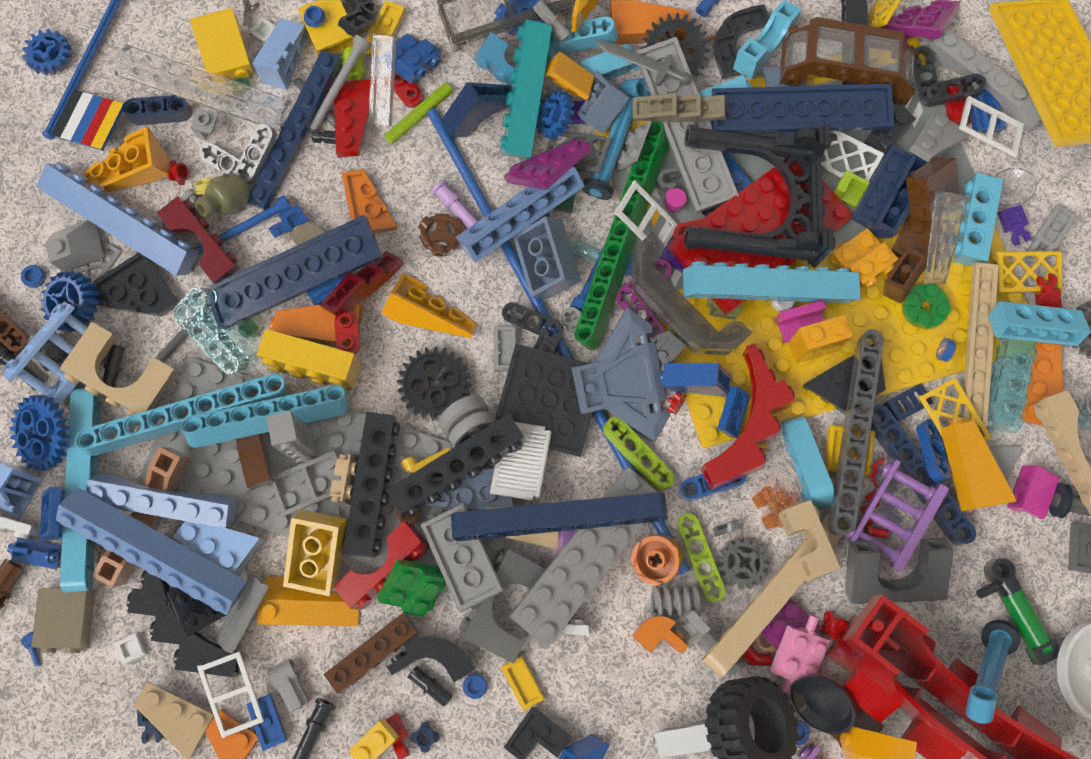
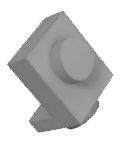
[190,108,219,140]

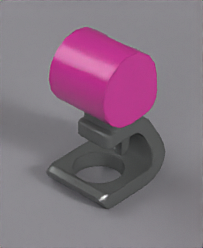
[657,167,686,213]

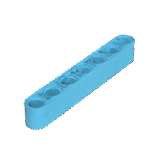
[181,385,348,448]

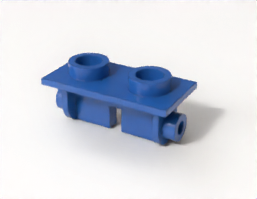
[7,537,62,569]

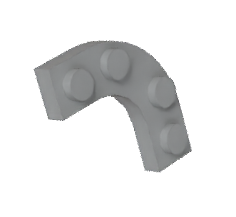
[683,610,741,675]

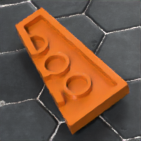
[1016,341,1063,427]

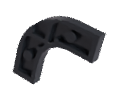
[338,0,377,37]
[713,4,769,79]

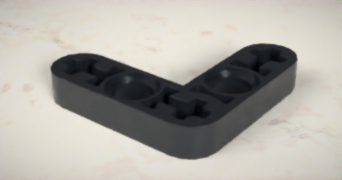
[912,46,986,107]
[502,302,564,354]

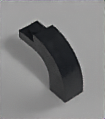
[387,637,476,682]

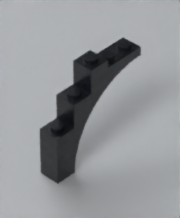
[126,570,243,677]

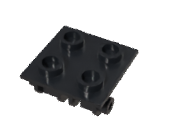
[164,587,227,637]

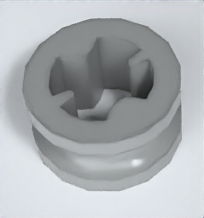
[561,307,581,329]

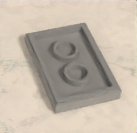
[215,574,269,654]

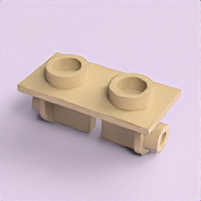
[329,454,358,505]

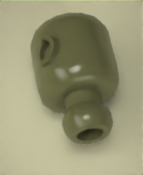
[195,173,250,217]

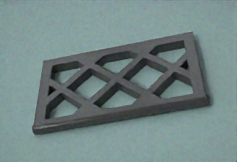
[545,131,613,174]

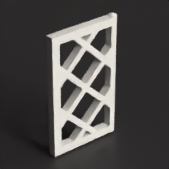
[821,131,884,181]

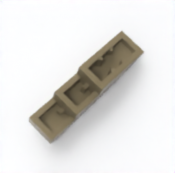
[633,93,726,122]

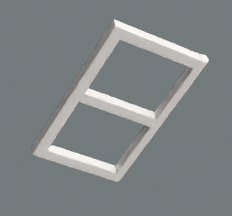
[959,96,1024,157]
[614,181,678,255]
[197,651,264,738]

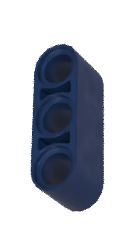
[123,95,192,125]

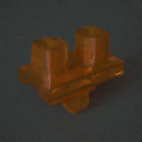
[752,486,795,529]

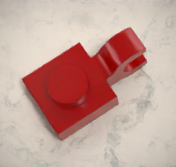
[385,713,410,759]

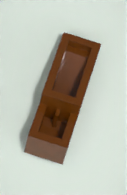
[236,433,274,490]

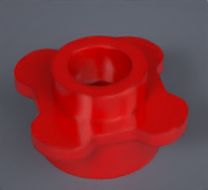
[167,160,189,186]

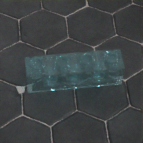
[987,338,1037,434]

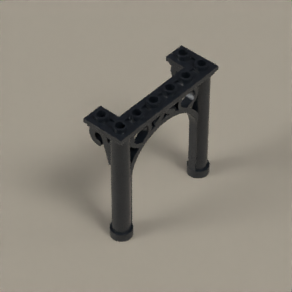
[683,124,836,268]

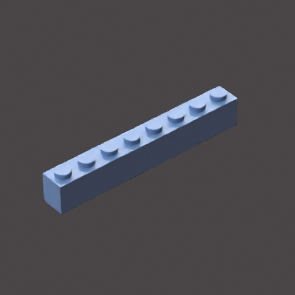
[36,162,199,276]
[56,487,247,615]

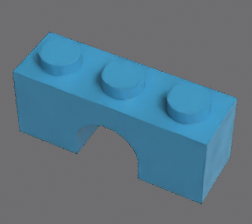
[473,32,515,87]

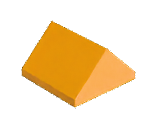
[544,51,594,100]

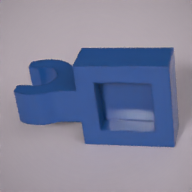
[268,204,310,238]

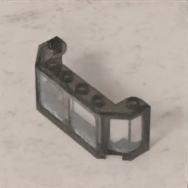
[631,232,753,356]

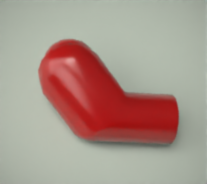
[741,644,772,666]

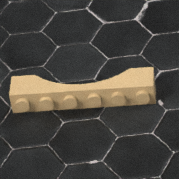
[1033,390,1091,516]

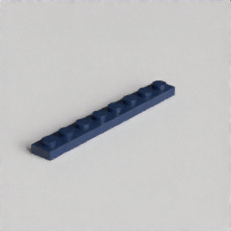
[248,50,343,210]

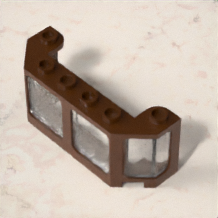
[780,17,916,105]

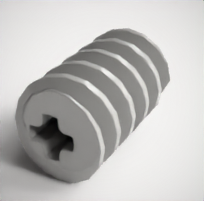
[650,586,701,616]

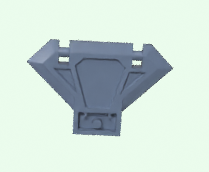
[572,307,670,442]

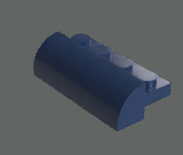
[850,145,928,238]

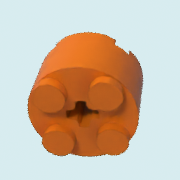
[631,534,684,585]

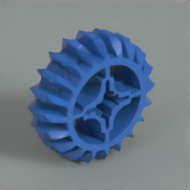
[39,271,101,332]

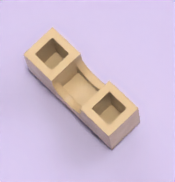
[778,500,841,582]

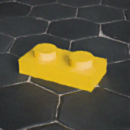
[348,718,399,759]

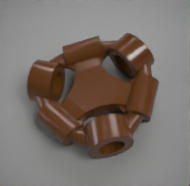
[418,213,464,257]

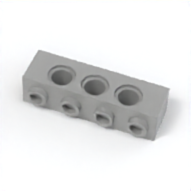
[266,411,317,463]

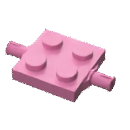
[770,614,831,696]

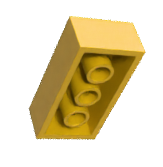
[256,329,361,391]

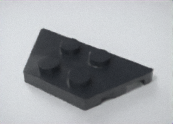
[802,343,886,414]

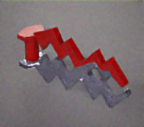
[859,456,903,540]

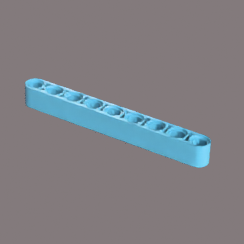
[75,374,289,456]
[60,387,101,593]

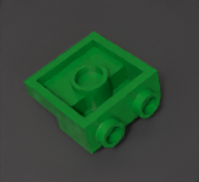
[377,559,446,617]

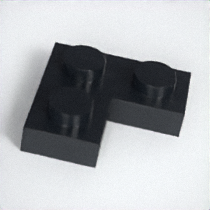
[503,706,572,759]

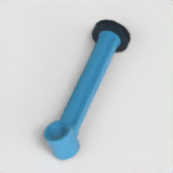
[582,78,649,200]
[965,619,1020,723]

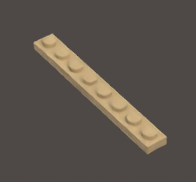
[961,262,999,442]

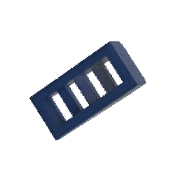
[882,383,934,422]

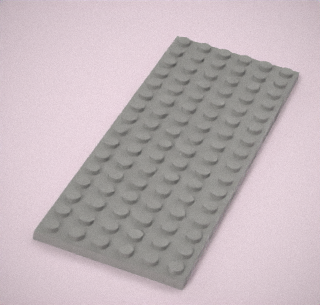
[137,357,525,592]

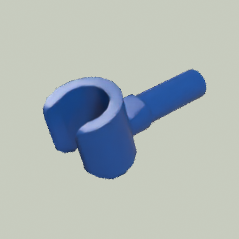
[21,631,41,667]

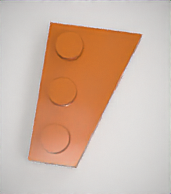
[341,169,398,233]

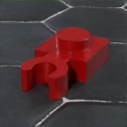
[1034,273,1062,308]

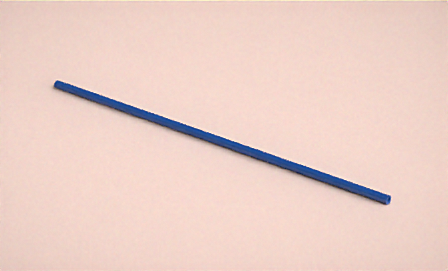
[427,108,691,575]

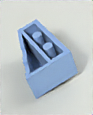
[253,18,309,90]
[0,460,44,520]
[173,521,266,577]

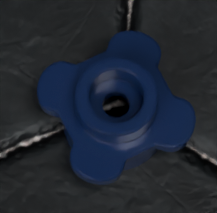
[410,722,440,753]

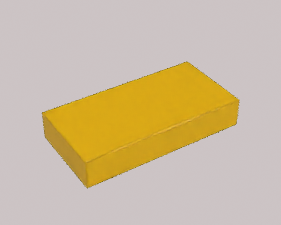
[501,655,545,711]

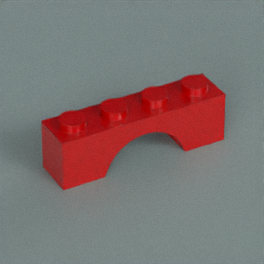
[333,521,429,610]

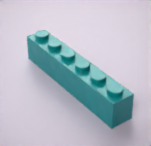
[499,20,552,160]

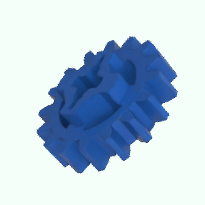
[22,29,72,76]
[536,90,575,139]

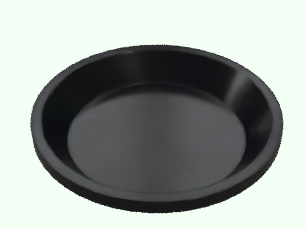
[791,674,856,734]

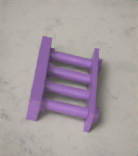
[846,459,949,573]

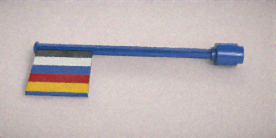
[42,0,126,151]

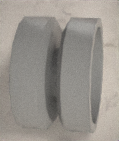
[438,395,497,448]

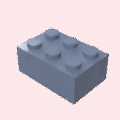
[513,216,581,299]

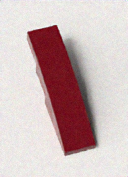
[320,251,404,316]

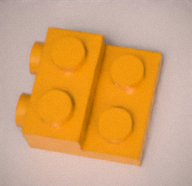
[831,228,899,289]

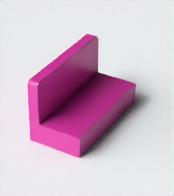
[775,300,826,343]
[1007,465,1059,519]

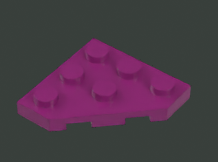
[878,0,960,39]
[504,140,591,190]

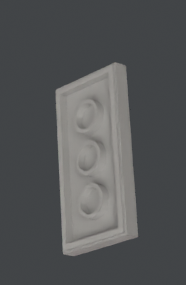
[420,503,505,613]

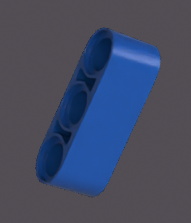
[678,474,747,502]

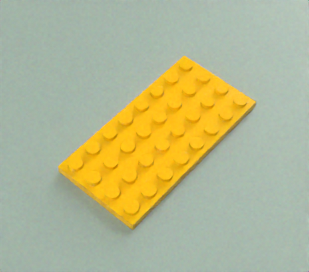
[988,0,1091,147]

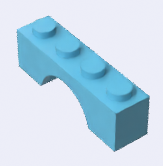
[733,0,802,79]

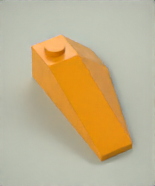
[81,126,169,193]
[257,576,359,627]

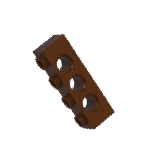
[323,613,420,694]

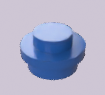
[304,6,326,28]

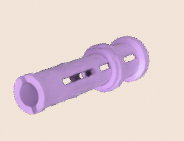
[431,180,479,228]

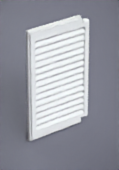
[490,422,551,500]

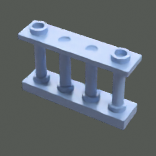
[2,302,88,406]

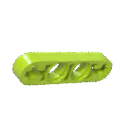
[603,417,675,491]
[677,513,725,603]

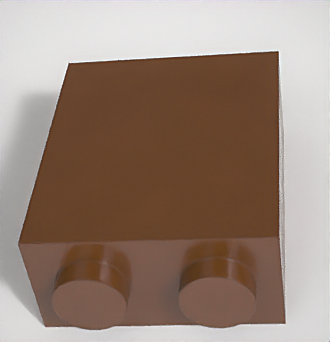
[906,157,960,222]

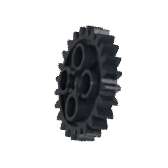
[640,13,711,76]
[397,346,472,421]

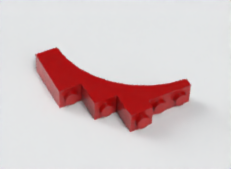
[701,343,795,491]

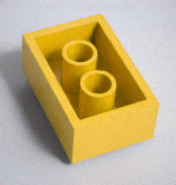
[283,510,347,596]

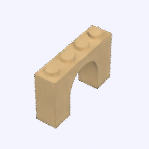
[59,322,177,416]

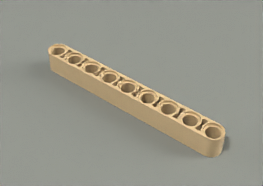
[702,509,847,678]

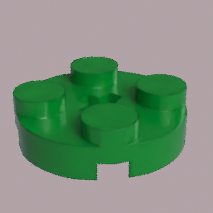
[902,283,951,330]

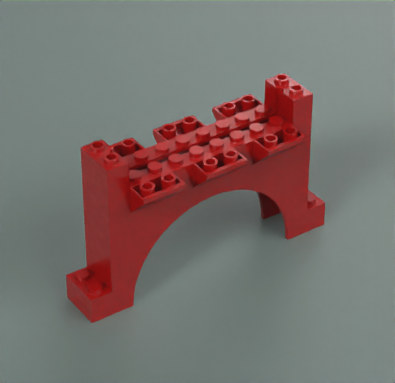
[825,594,1079,759]

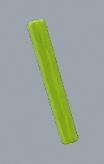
[384,82,453,145]

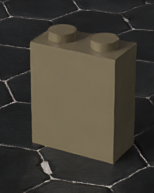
[31,588,95,653]

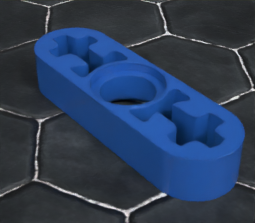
[916,419,952,483]

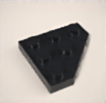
[92,252,180,317]

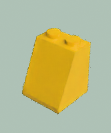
[189,8,255,85]

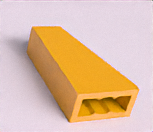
[940,418,1016,512]

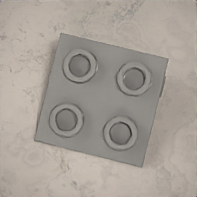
[616,121,652,174]

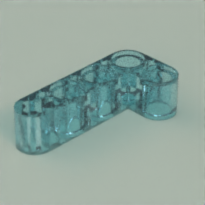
[173,287,249,375]

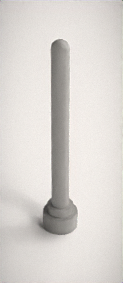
[310,35,371,130]

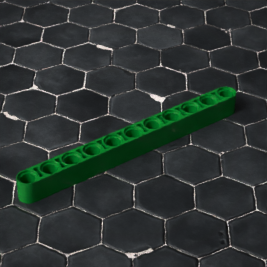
[574,122,669,350]

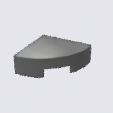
[712,520,741,537]

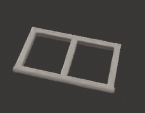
[270,451,341,517]

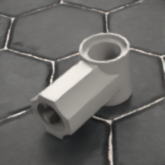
[267,659,310,713]

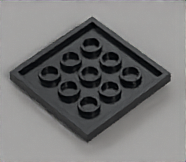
[496,344,593,457]

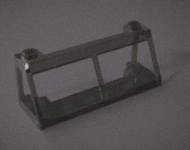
[436,0,575,53]

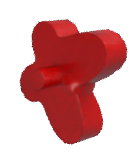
[667,391,687,415]
[821,611,848,640]

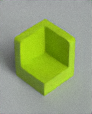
[834,170,870,208]

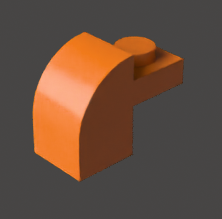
[631,616,689,654]

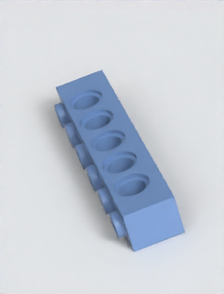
[456,167,585,263]

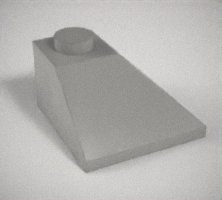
[45,220,105,272]

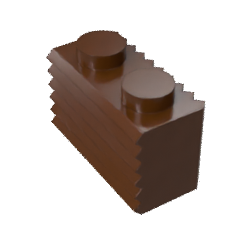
[882,248,927,303]

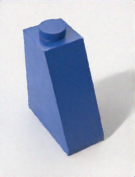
[661,363,731,397]

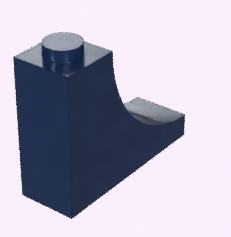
[441,82,512,137]

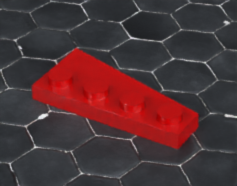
[334,79,377,158]

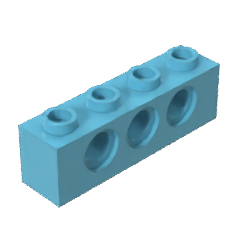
[952,173,1003,267]
[988,301,1091,346]

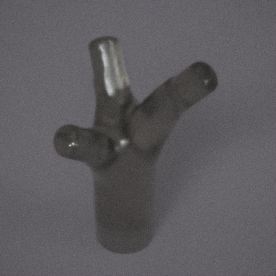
[242,0,260,26]

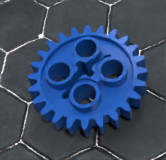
[10,395,71,471]

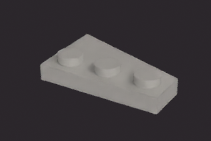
[909,111,970,162]

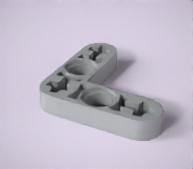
[199,124,277,184]

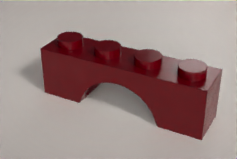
[157,196,240,283]

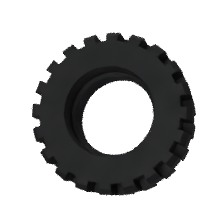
[705,676,799,759]

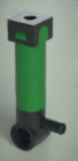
[976,558,1060,665]

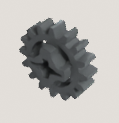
[717,537,770,589]

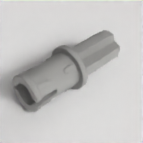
[533,0,571,42]

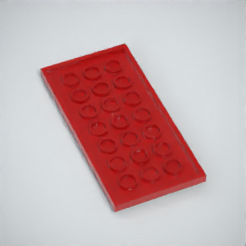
[667,157,853,316]

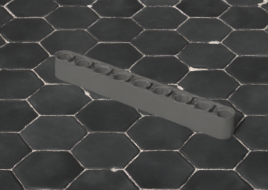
[828,329,884,536]

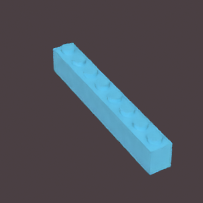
[683,262,860,303]

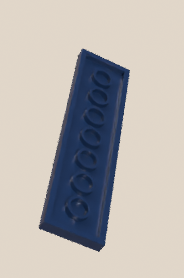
[711,84,894,133]
[204,215,383,330]

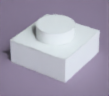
[564,620,589,635]

